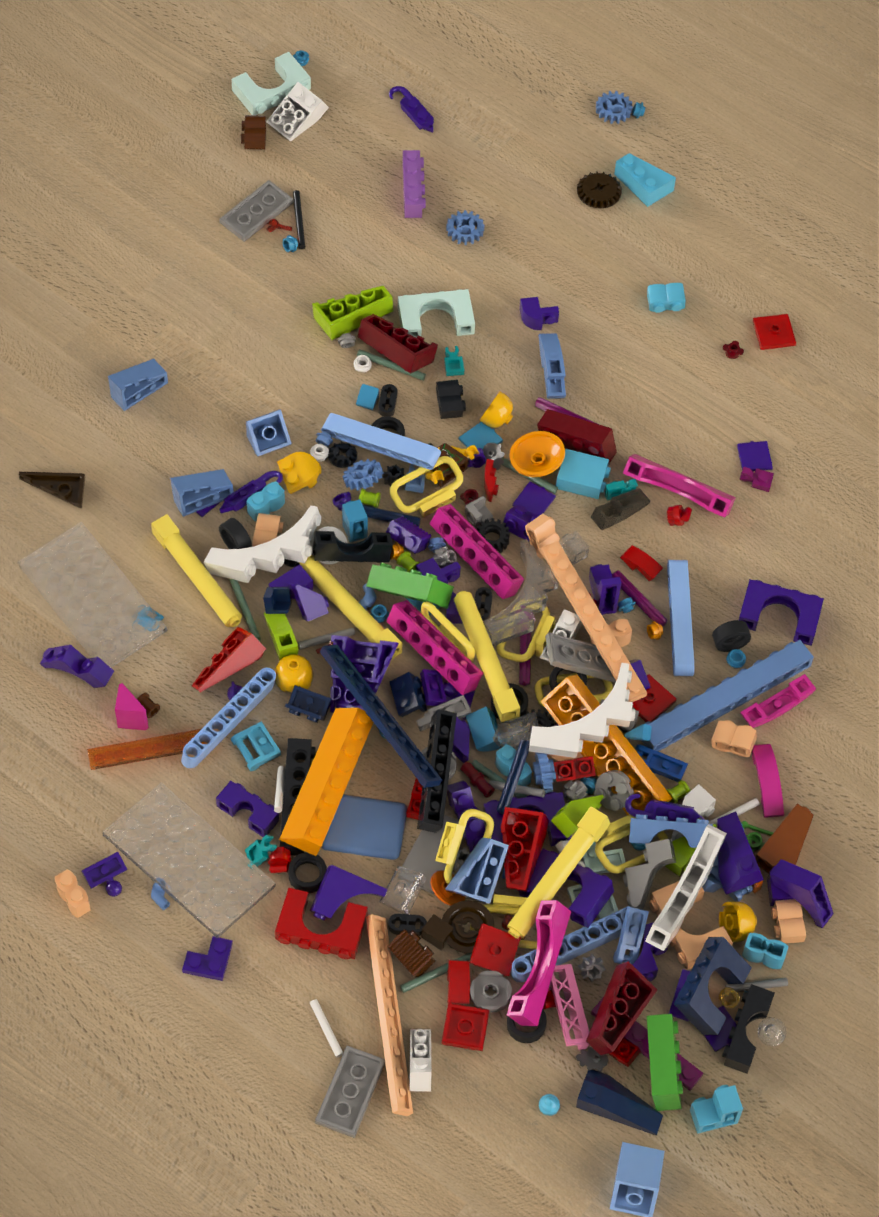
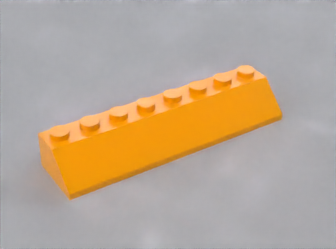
[541,675,673,815]
[279,708,373,856]

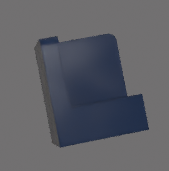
[263,587,292,614]

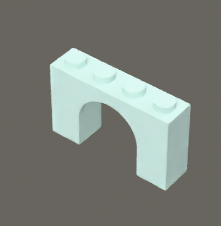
[231,52,311,115]
[398,289,475,338]

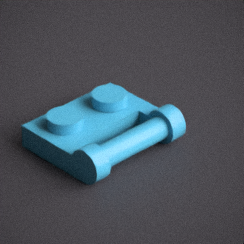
[231,721,281,771]

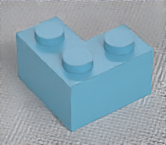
[690,1085,743,1134]

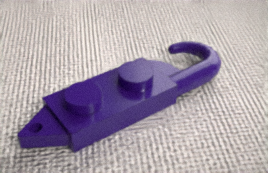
[389,86,434,133]
[219,471,283,514]
[625,794,705,823]

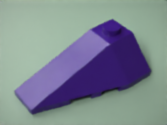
[717,812,764,895]

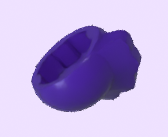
[467,448,486,468]
[333,492,352,511]
[227,681,243,700]

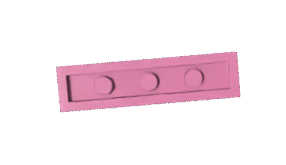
[550,964,589,1050]

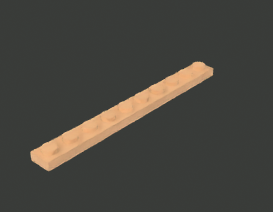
[541,541,647,702]
[366,914,413,1116]

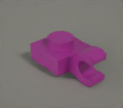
[740,467,774,492]

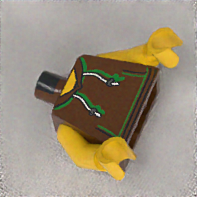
[425,443,479,488]

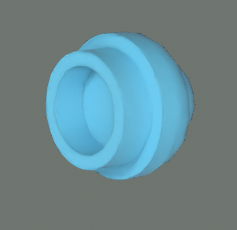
[539,1094,560,1116]

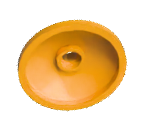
[510,431,565,477]

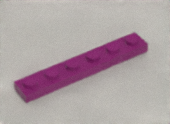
[591,997,704,1091]

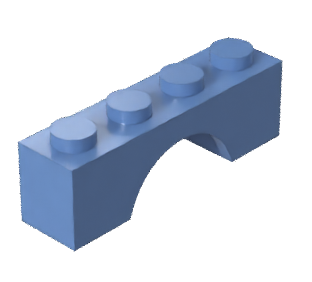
[629,814,713,848]

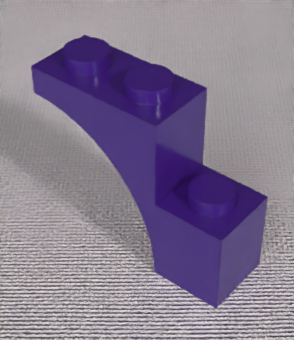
[40,645,114,688]
[447,780,485,853]
[632,922,669,982]

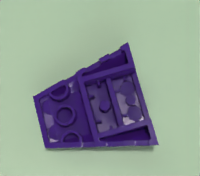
[330,635,399,713]

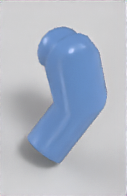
[151,879,170,910]

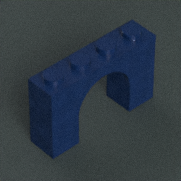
[674,937,752,1035]

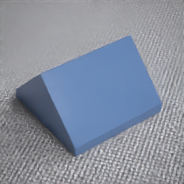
[246,409,292,456]

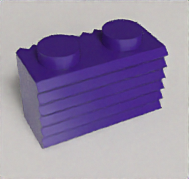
[386,516,431,554]

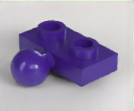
[420,669,458,706]
[81,852,128,897]

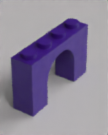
[739,579,824,646]
[483,792,572,847]
[518,848,614,928]

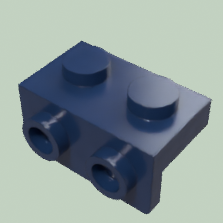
[389,672,427,717]
[285,685,332,723]

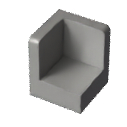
[465,496,493,529]

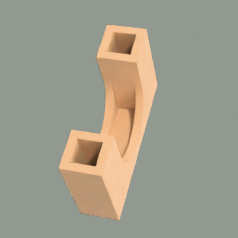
[649,881,733,970]

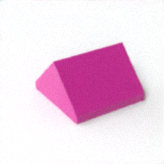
[115,683,149,730]

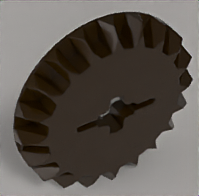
[577,171,622,209]
[442,900,495,954]

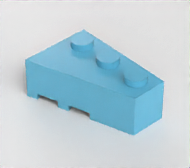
[614,153,676,207]

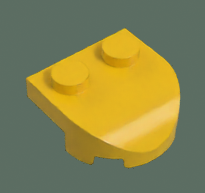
[277,452,321,494]

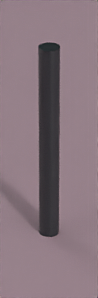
[293,190,306,249]

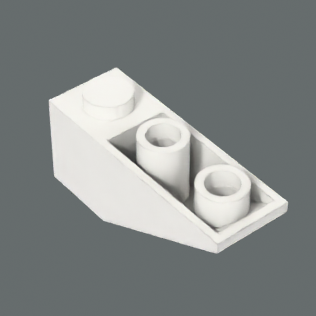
[540,609,581,662]
[671,784,716,842]
[410,1029,431,1092]

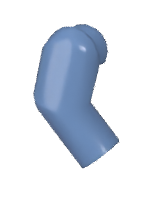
[359,583,377,609]

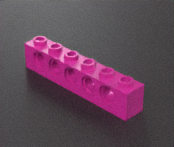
[430,504,524,599]
[386,600,483,695]

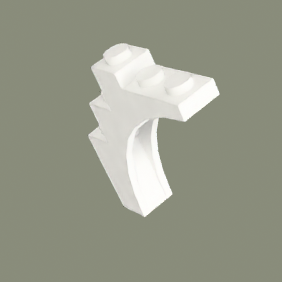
[204,505,321,583]
[529,663,636,758]
[645,824,727,951]

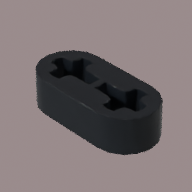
[379,384,398,417]
[475,587,492,623]
[388,914,427,936]

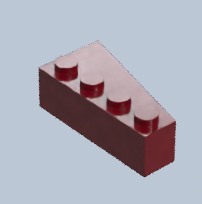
[357,314,438,374]
[537,409,617,466]
[586,961,658,1055]

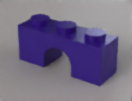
[216,780,279,837]

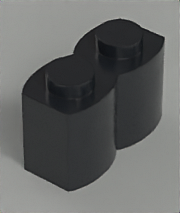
[436,380,466,419]

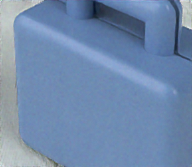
[321,794,407,860]

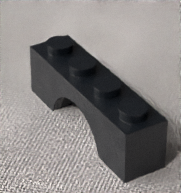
[313,531,393,563]
[722,984,775,1074]

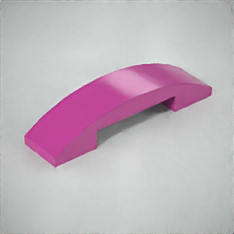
[740,674,816,728]
[751,744,784,818]

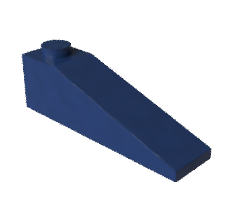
[576,1069,663,1136]

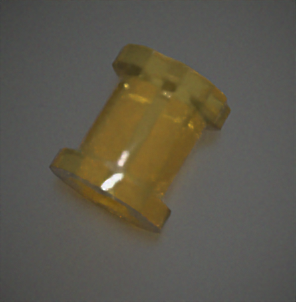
[719,987,740,1008]

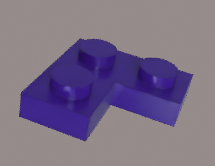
[182,936,233,981]

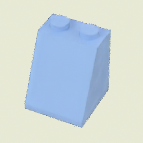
[610,1142,665,1217]

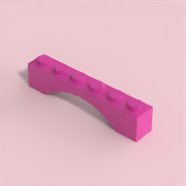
[623,454,736,518]
[507,900,571,1026]

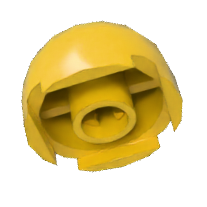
[479,391,513,428]
[275,654,313,692]
[719,901,757,943]

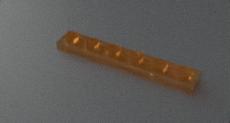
[87,729,207,770]

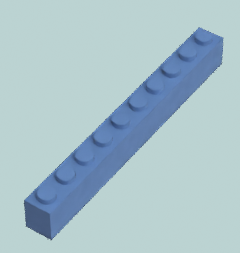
[642,640,814,752]

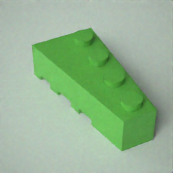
[366,563,454,609]
[647,1014,683,1111]

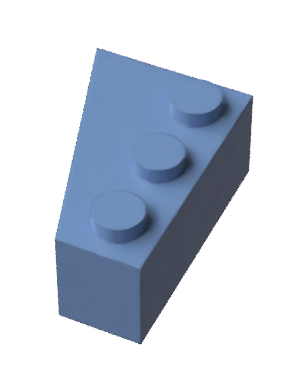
[108,359,168,411]
[170,469,234,517]
[445,838,509,904]

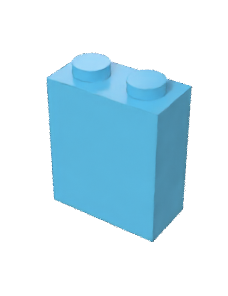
[556,449,611,499]

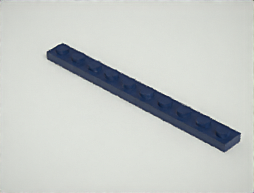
[320,645,442,788]

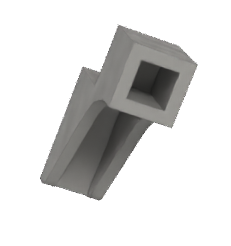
[623,839,676,909]

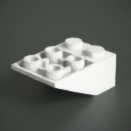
[266,82,329,141]

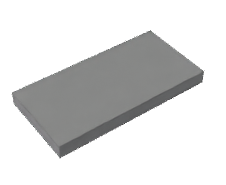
[219,180,294,242]
[545,632,616,683]
[397,815,464,894]
[315,1046,385,1138]

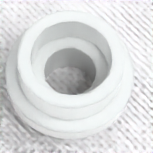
[353,355,372,372]
[310,444,329,462]

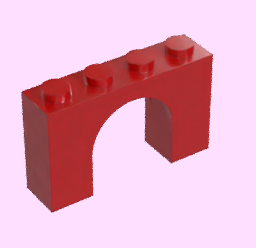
[275,888,368,959]

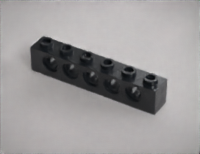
[417,709,457,833]
[280,738,316,856]

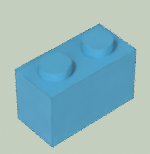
[342,499,368,543]

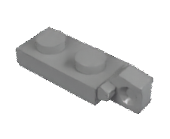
[417,695,472,731]

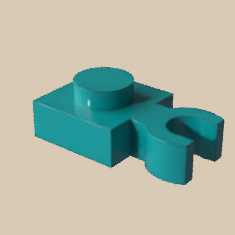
[444,346,465,376]
[604,479,638,501]
[245,835,277,868]

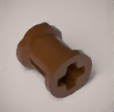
[137,692,160,718]

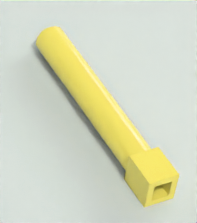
[151,514,242,627]
[299,555,402,660]
[454,591,520,722]
[507,806,610,939]

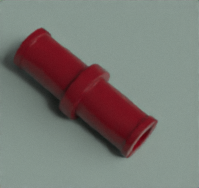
[460,761,495,798]

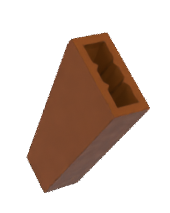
[755,803,814,873]

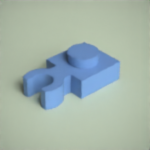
[405,464,425,493]

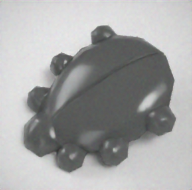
[483,442,505,470]
[576,1047,608,1072]

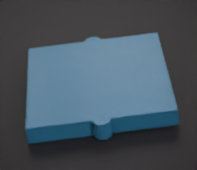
[459,422,503,449]

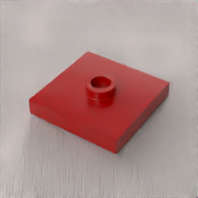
[753,314,796,350]
[627,674,677,722]
[469,923,521,977]
[441,1003,490,1051]

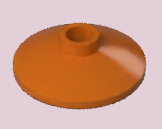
[431,870,465,906]

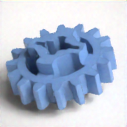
[596,91,633,124]
[446,210,485,245]
[342,459,384,491]
[532,752,556,794]

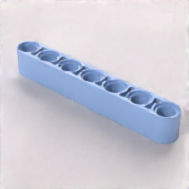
[321,413,441,470]
[667,560,694,676]
[181,667,276,768]
[511,907,627,983]

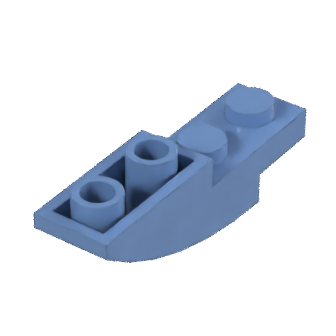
[538,333,566,399]

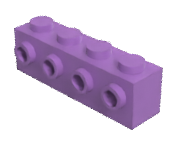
[402,150,426,218]

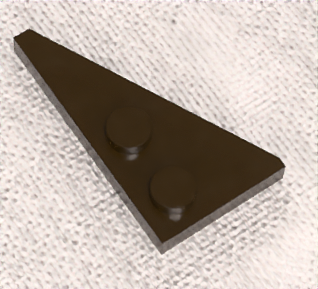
[19,471,85,508]

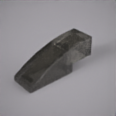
[591,488,650,530]

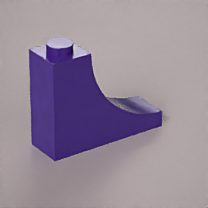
[589,564,621,615]
[770,859,834,928]
[309,865,388,921]

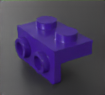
[503,505,540,542]

